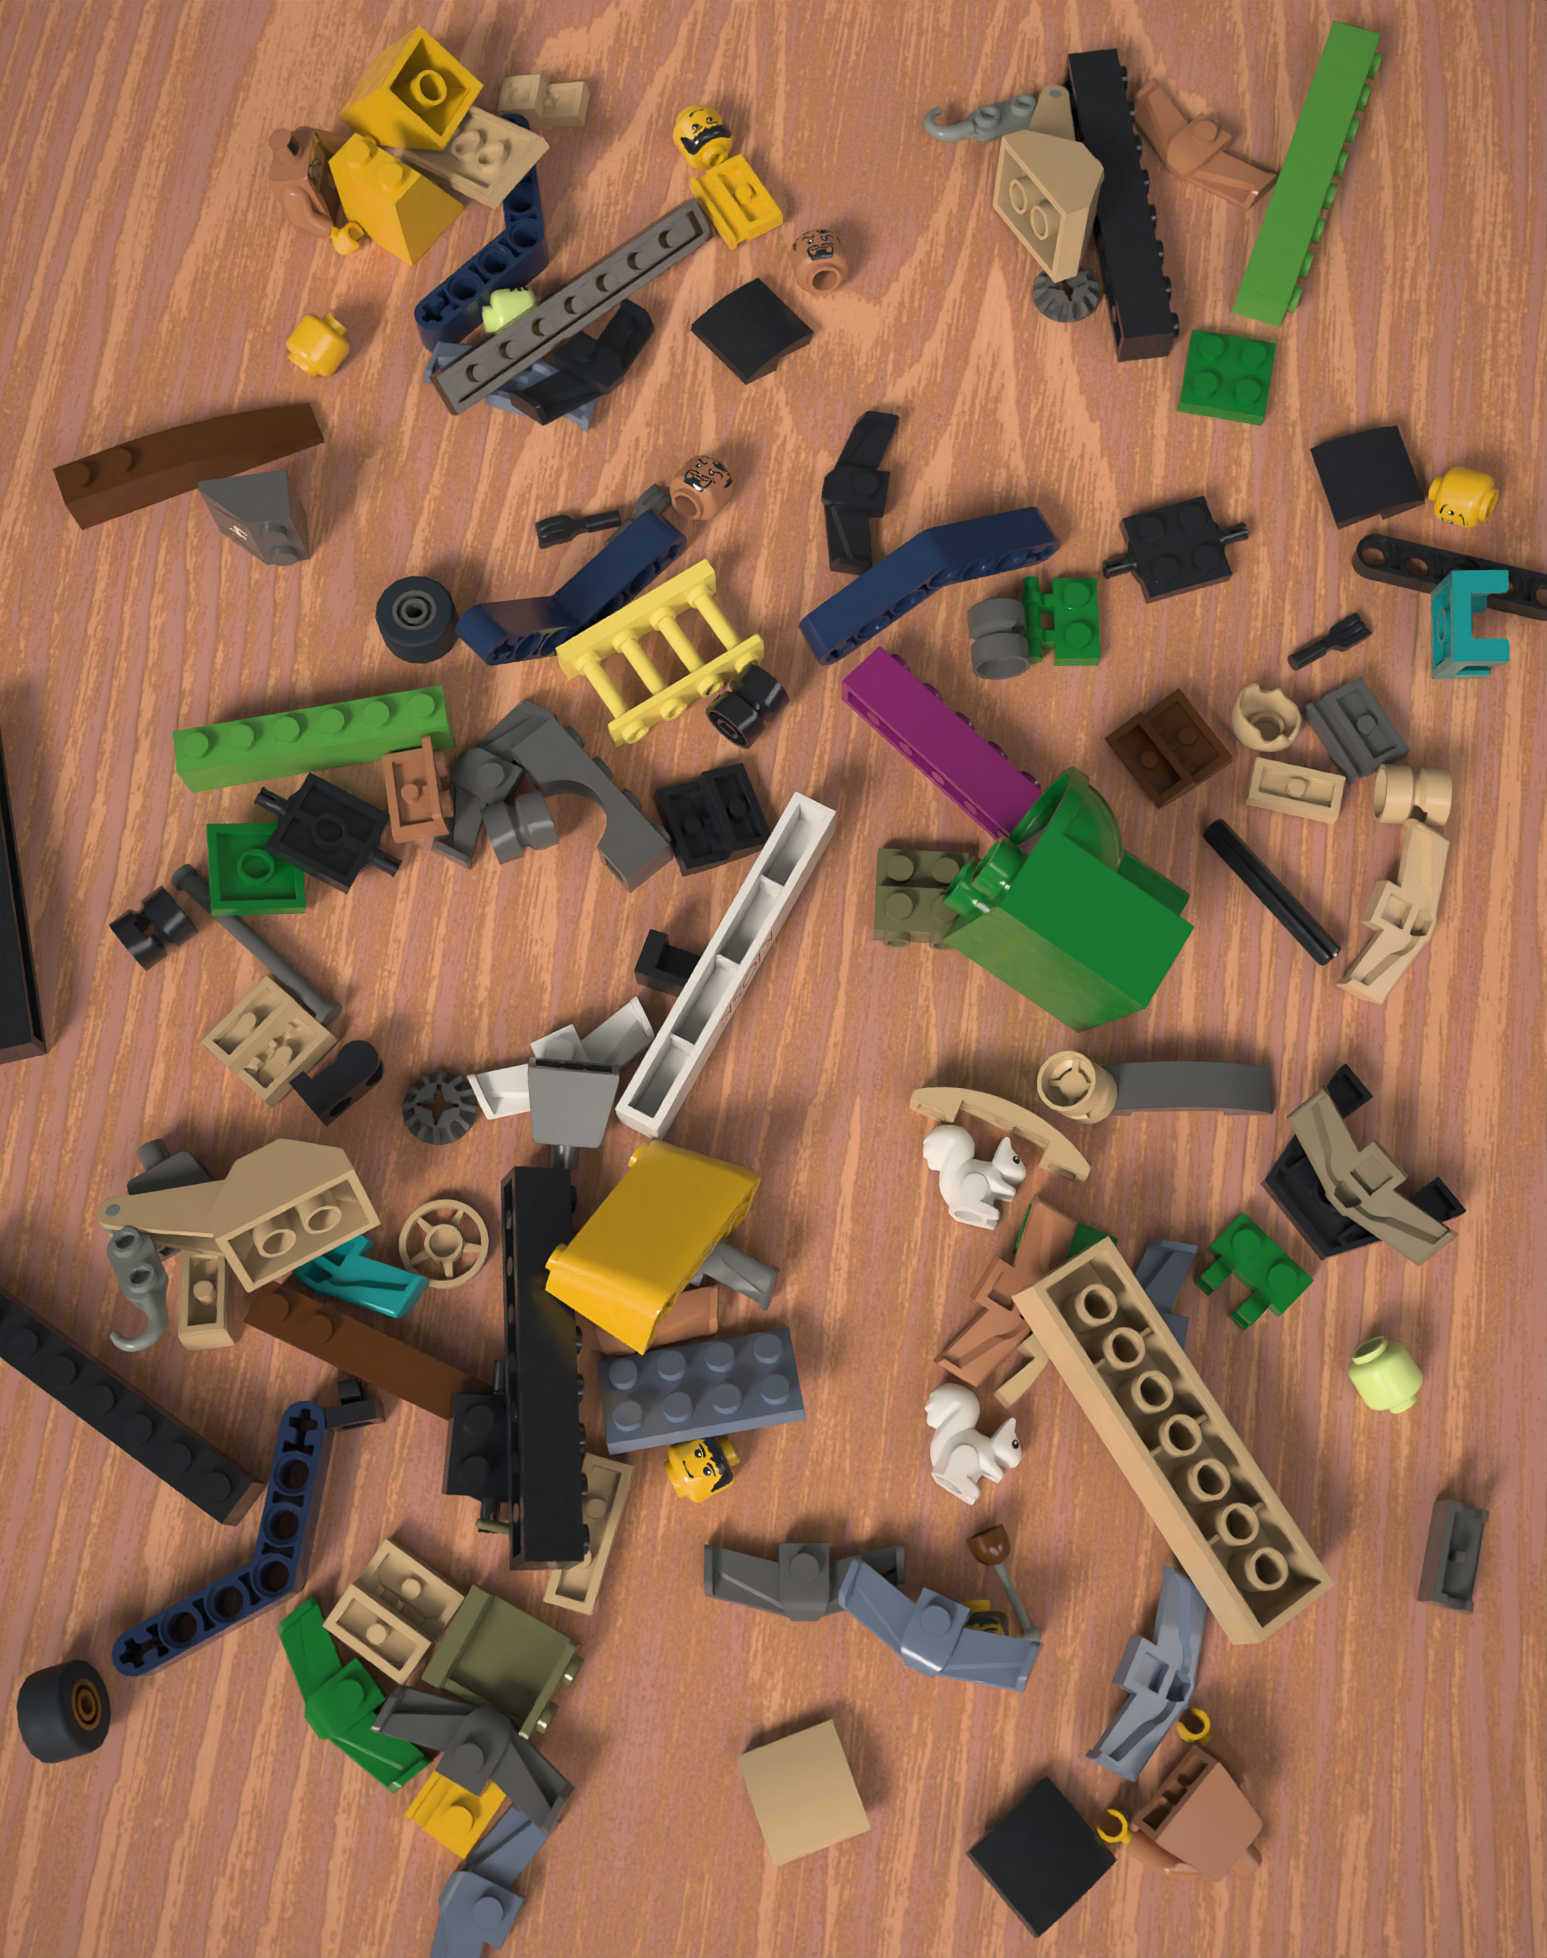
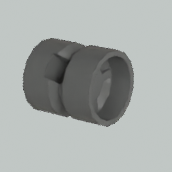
[967,598,1030,680]
[479,788,560,865]

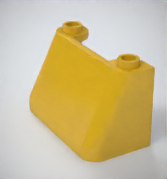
[545,1139,761,1355]

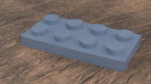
[598,1327,806,1455]

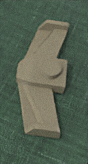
[1287,1085,1458,1266]

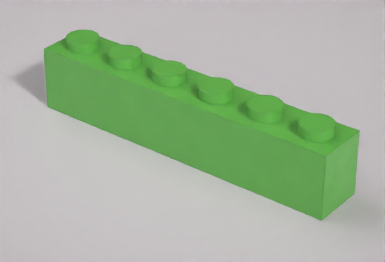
[173,685,456,793]

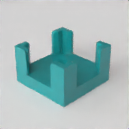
[1431,570,1510,679]

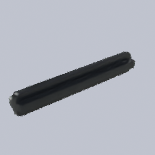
[1203,819,1341,966]

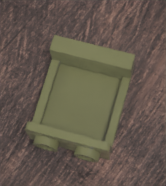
[421,1585,585,1740]

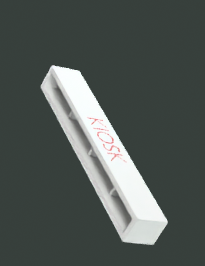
[615,791,836,1141]

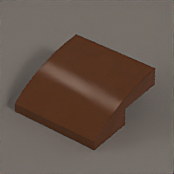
[1104,688,1234,810]

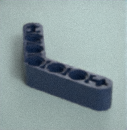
[414,113,549,352]
[799,506,1061,666]
[455,508,687,666]
[111,1401,335,1677]

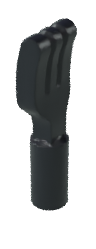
[535,509,622,549]
[1288,613,1372,671]

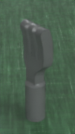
[604,484,673,547]

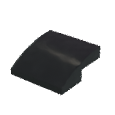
[690,278,814,385]
[1310,426,1425,530]
[653,763,771,877]
[965,1776,1117,1939]

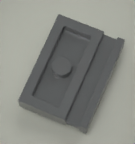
[1302,677,1410,785]

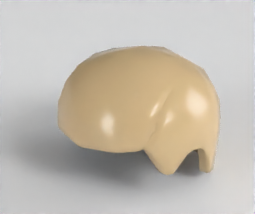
[1231,682,1302,752]

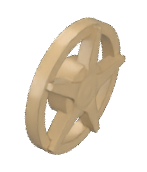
[399,1199,490,1289]

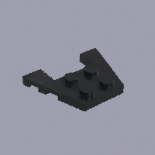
[1261,1063,1467,1261]

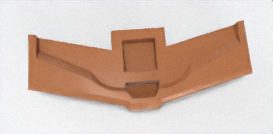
[1132,78,1278,210]
[933,1195,1078,1388]
[575,1284,719,1357]

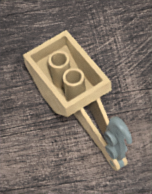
[923,85,1104,283]
[96,1138,381,1352]

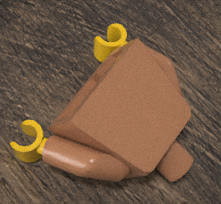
[1097,1708,1263,1882]

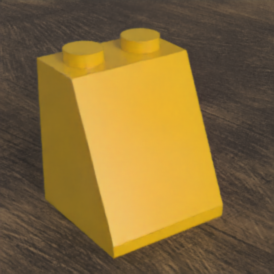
[338,25,484,151]
[328,132,464,267]

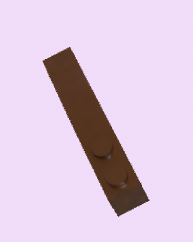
[53,403,325,530]
[243,1280,492,1421]

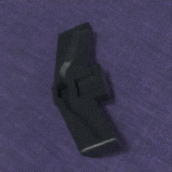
[510,298,655,426]
[821,411,900,576]

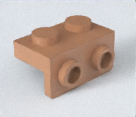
[382,736,455,844]

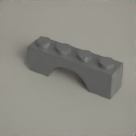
[511,717,672,893]

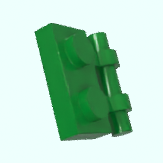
[1018,576,1100,666]

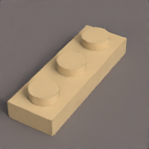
[543,1453,635,1615]

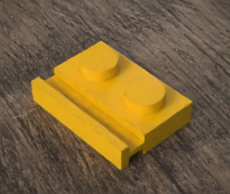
[689,153,783,251]
[404,1766,507,1860]

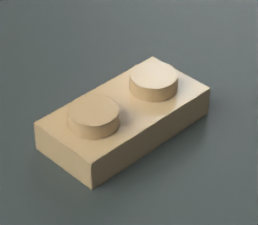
[1245,757,1346,824]

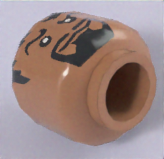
[790,229,848,294]
[669,456,734,521]

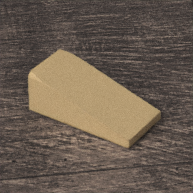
[178,1250,235,1351]

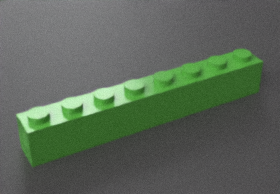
[1232,21,1383,327]

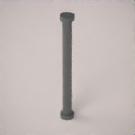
[170,864,342,1027]

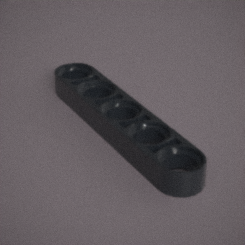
[1352,534,1547,621]

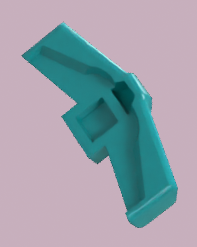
[293,1235,429,1319]

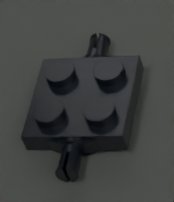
[1102,496,1248,604]
[254,772,403,894]
[441,1360,508,1534]

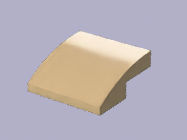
[201,975,338,1108]
[322,1537,468,1686]
[737,1719,871,1867]

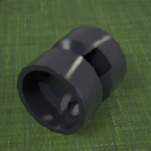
[705,663,790,749]
[108,885,199,971]

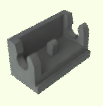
[1417,1499,1490,1615]

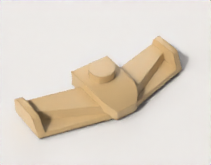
[1336,818,1451,1004]

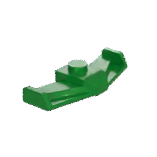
[277,1596,435,1795]

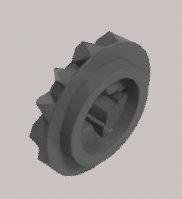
[1032,266,1100,323]
[401,1069,477,1145]

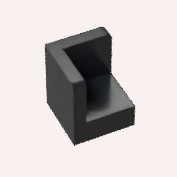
[634,929,701,997]

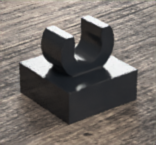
[325,1378,386,1432]

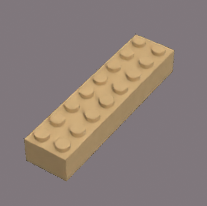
[1011,1236,1335,1645]

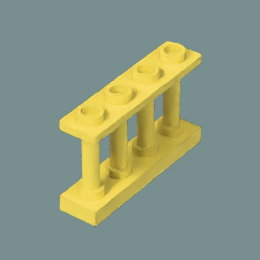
[555,558,764,747]

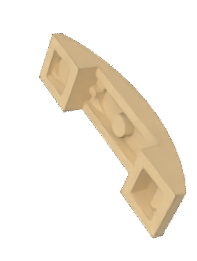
[909,1087,1091,1186]

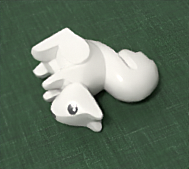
[923,1125,1026,1230]
[925,1383,1022,1505]

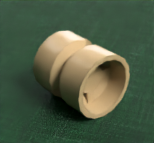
[1372,764,1453,827]
[1037,1050,1118,1125]

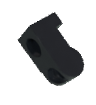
[289,1040,385,1127]

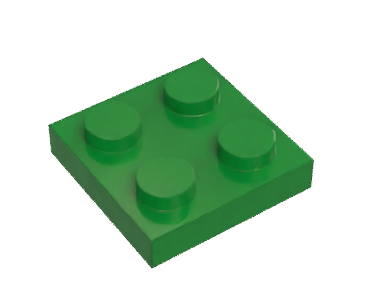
[1177,329,1276,426]
[205,823,306,916]

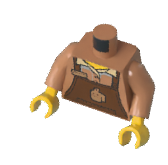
[268,126,377,255]

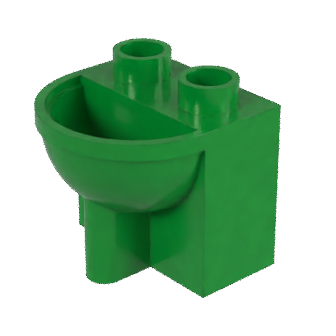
[941,766,1195,1033]

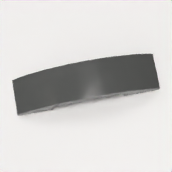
[1101,1061,1273,1116]

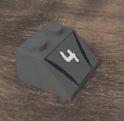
[198,470,310,566]

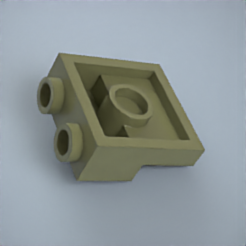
[873,848,969,950]

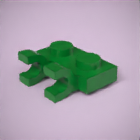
[1194,1212,1314,1331]

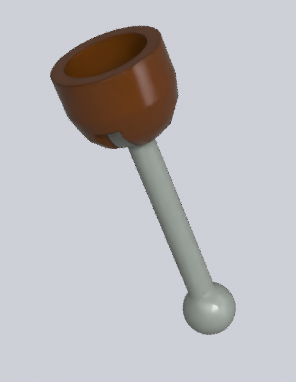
[966,1524,1041,1642]

